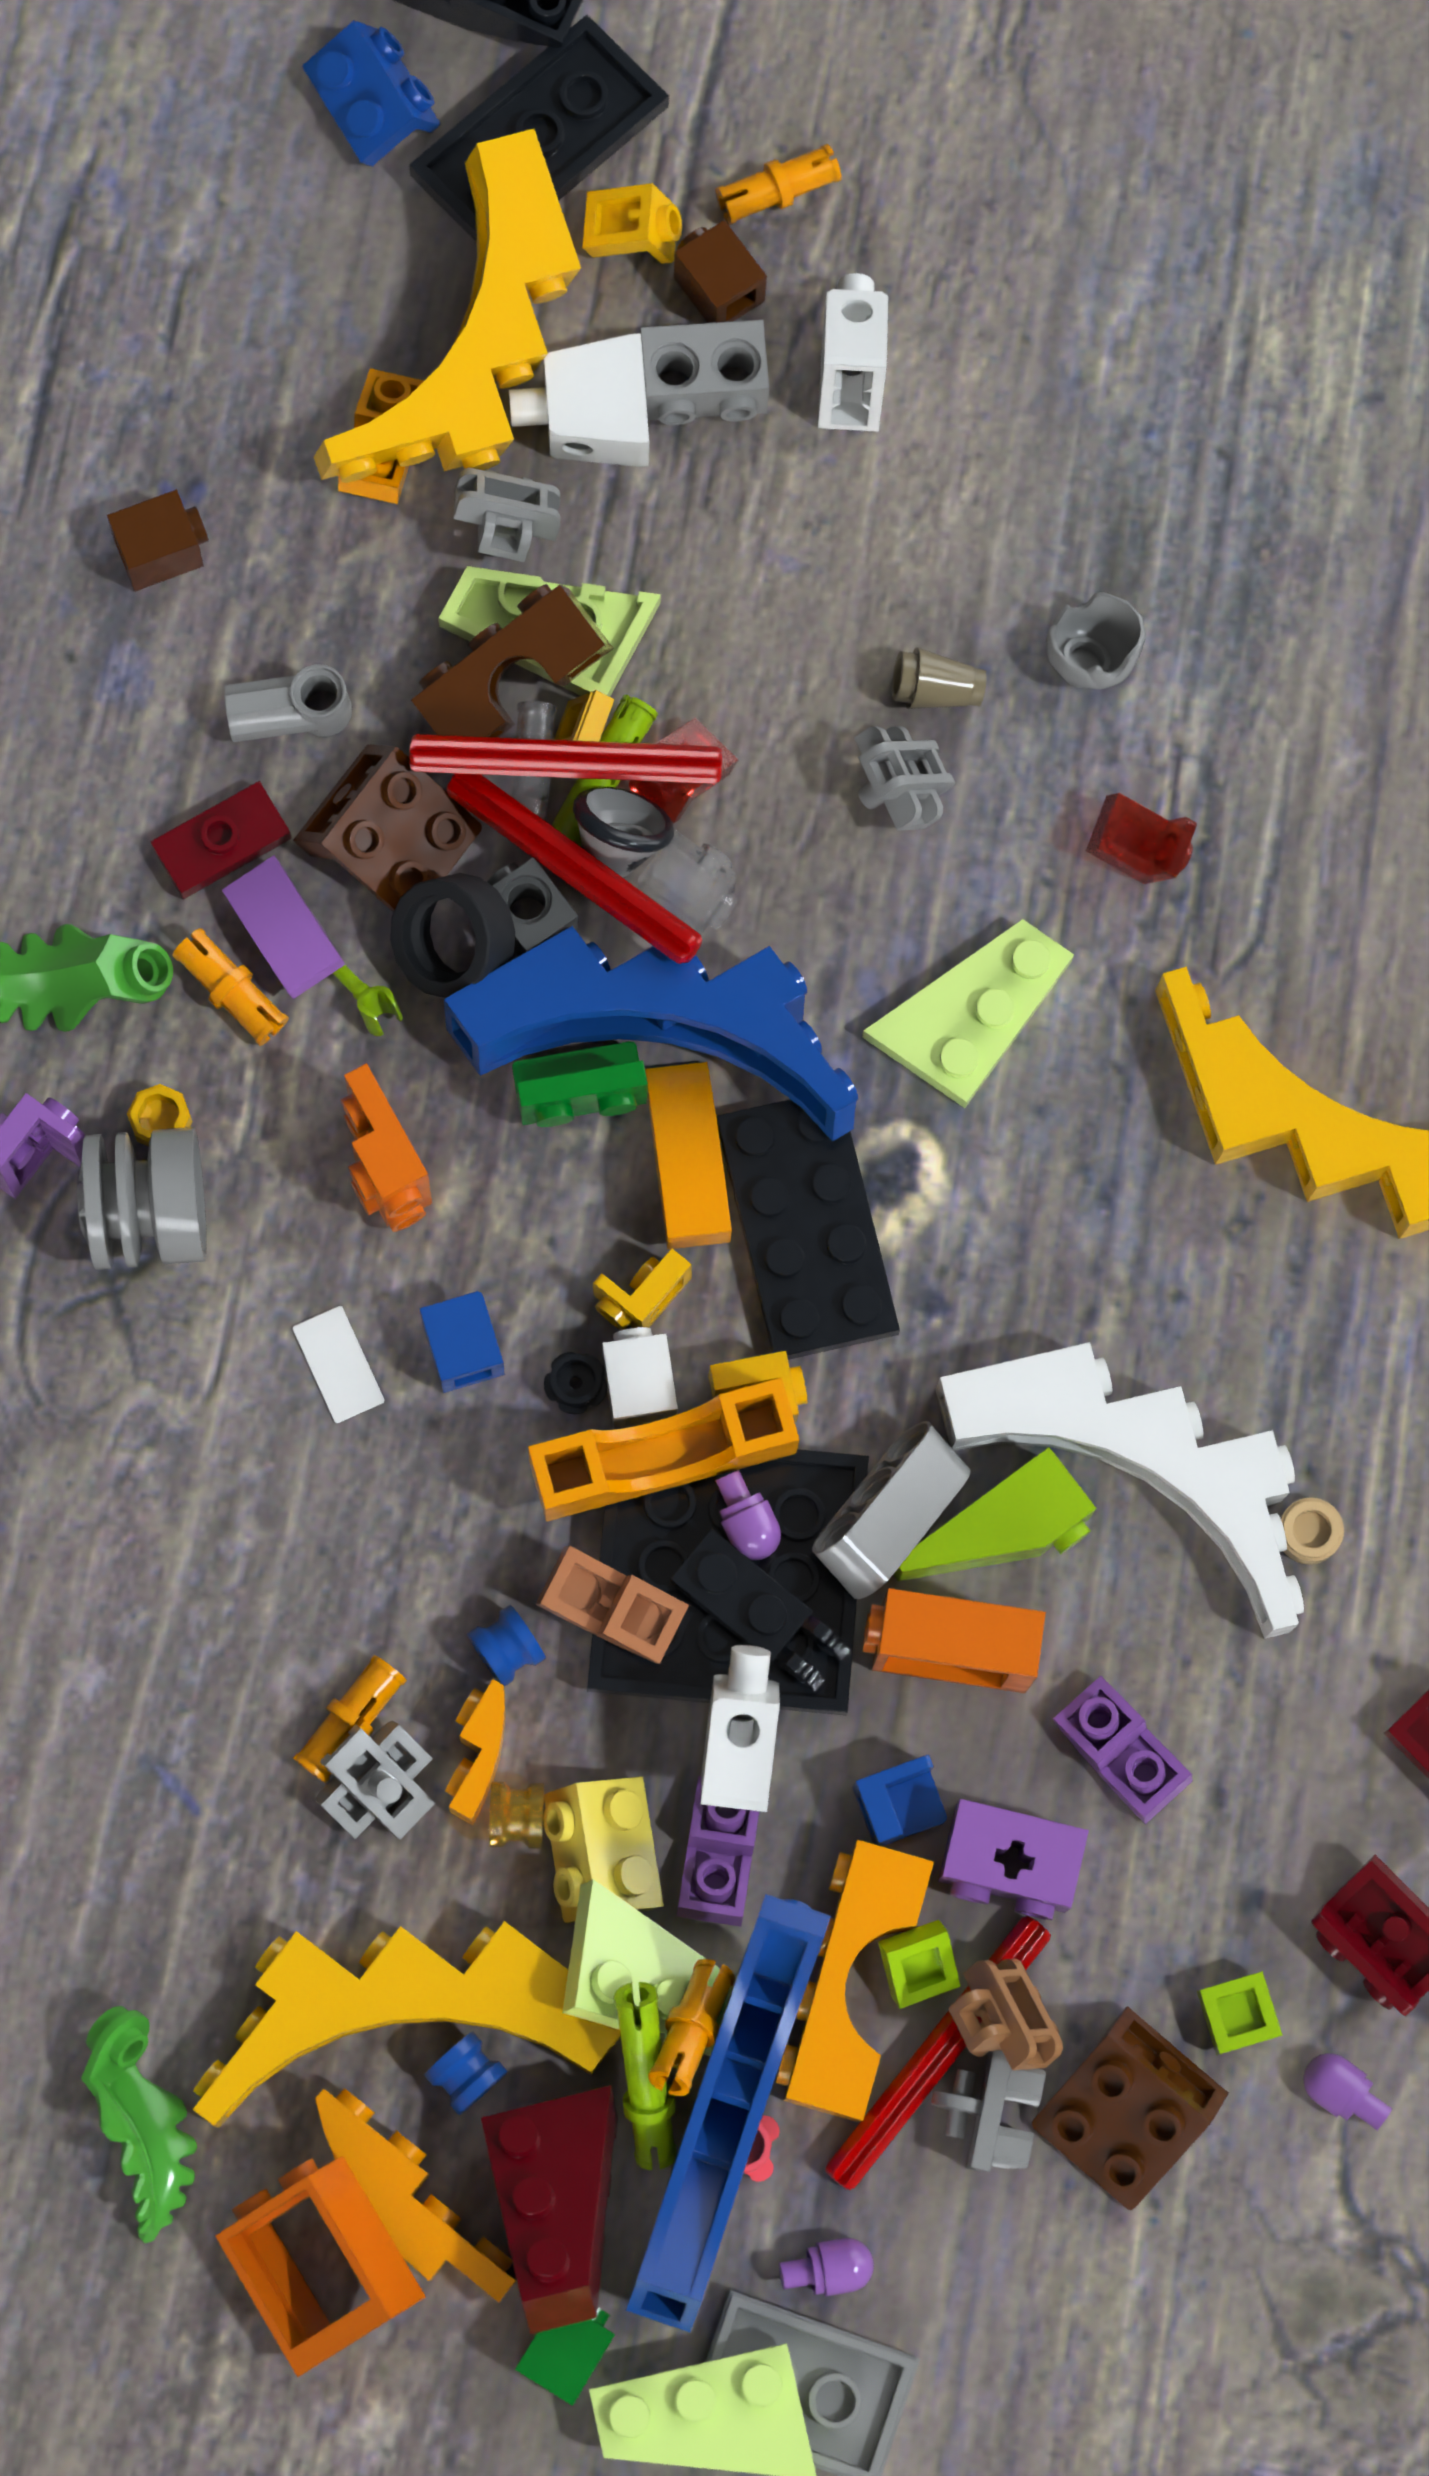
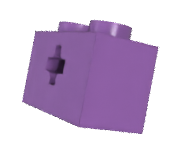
[938,1799,1089,1920]

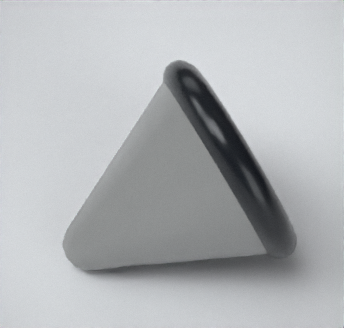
[573,787,675,879]

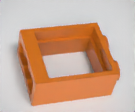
[862,1588,1046,1694]
[215,2156,426,2378]

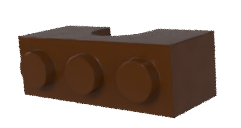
[411,584,614,738]

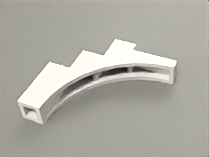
[935,1342,1304,1639]

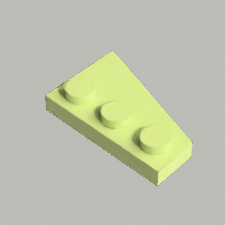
[439,566,661,697]
[862,919,1074,1108]
[562,1879,734,2056]
[589,2343,817,2476]

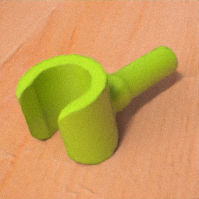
[332,965,403,1036]

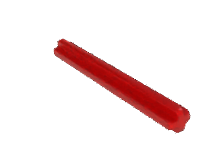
[409,734,723,784]
[446,773,703,964]
[825,1916,1051,2190]

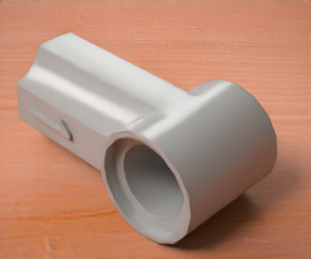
[224,664,353,742]

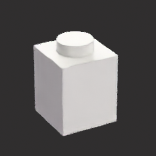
[602,1327,678,1430]

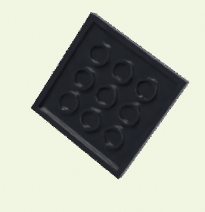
[587,1449,869,1716]

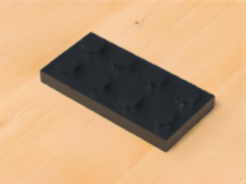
[409,14,669,242]
[717,1099,900,1360]

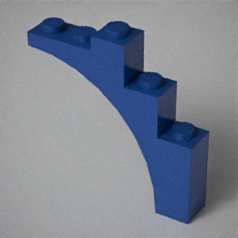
[444,926,858,1142]
[626,1894,831,2333]

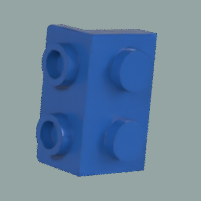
[302,20,441,166]

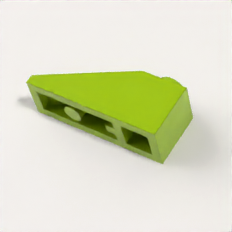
[893,1447,1097,1581]

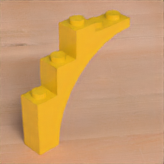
[313,129,581,483]
[193,1921,621,2128]

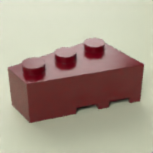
[480,2085,618,2334]

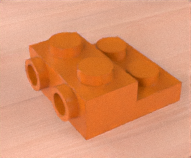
[340,1063,432,1232]

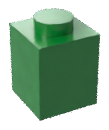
[515,2307,616,2406]

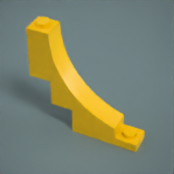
[1155,966,1429,1239]

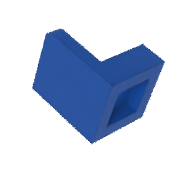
[419,1291,505,1393]
[852,1754,947,1846]

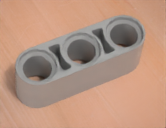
[812,1421,971,1599]

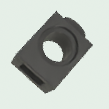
[487,857,578,957]

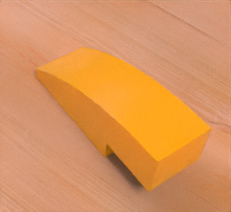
[645,1062,732,1250]

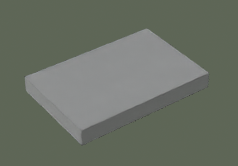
[705,2290,920,2476]

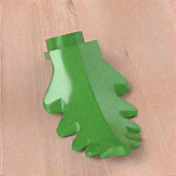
[0,924,173,1032]
[81,2006,197,2243]

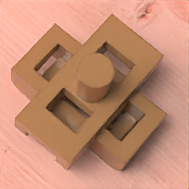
[948,1959,1063,2071]

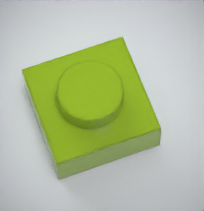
[878,1919,961,2009]
[1197,1971,1283,2056]

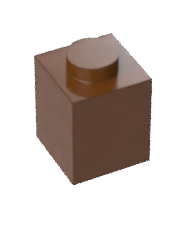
[674,220,767,323]
[107,489,209,592]

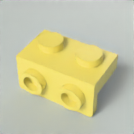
[543,1776,664,1923]

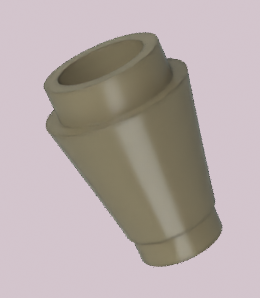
[892,647,986,709]

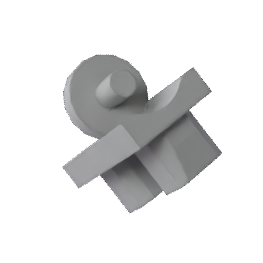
[931,2050,1046,2173]

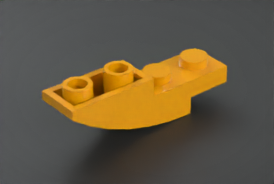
[315,2088,516,2303]

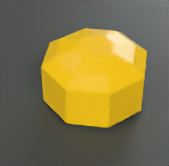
[127,1084,193,1147]

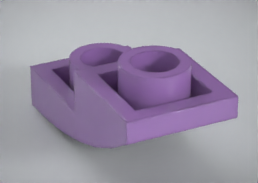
[222,855,345,999]
[1053,1676,1193,1824]
[676,1776,759,1927]

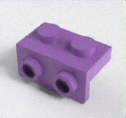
[0,1093,85,1199]

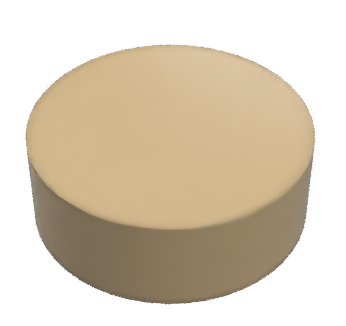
[1280,1497,1344,1565]

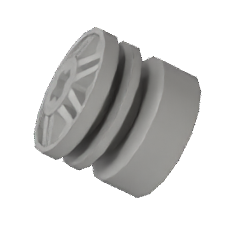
[77,1127,207,1270]

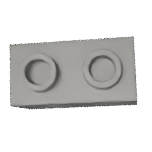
[641,320,769,425]

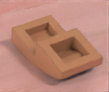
[535,1545,689,1664]

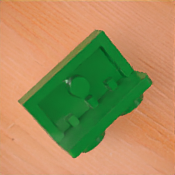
[512,1041,648,1127]

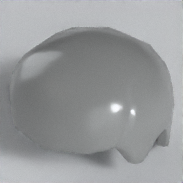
[1045,592,1146,689]

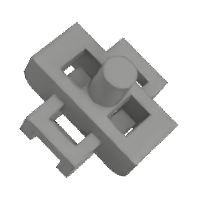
[453,468,560,562]
[854,726,956,830]
[316,1721,435,1840]

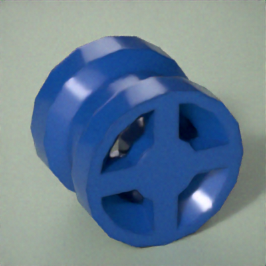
[467,1605,546,1687]
[424,2031,508,2116]

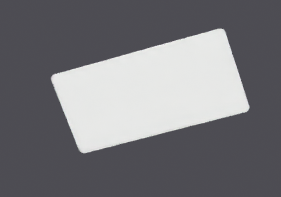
[293,1306,385,1423]

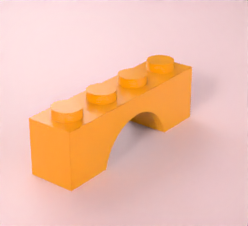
[528,1378,800,1522]
[775,1840,934,2123]

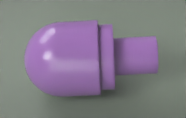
[716,1470,781,1560]
[1303,2053,1392,2131]
[779,2238,874,2297]

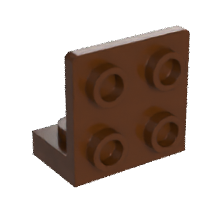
[293,744,482,912]
[1032,2006,1229,2210]

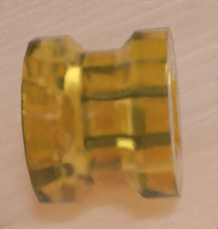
[489,1782,544,1849]

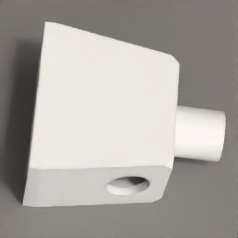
[818,273,888,432]
[509,333,649,467]
[701,1645,780,1812]

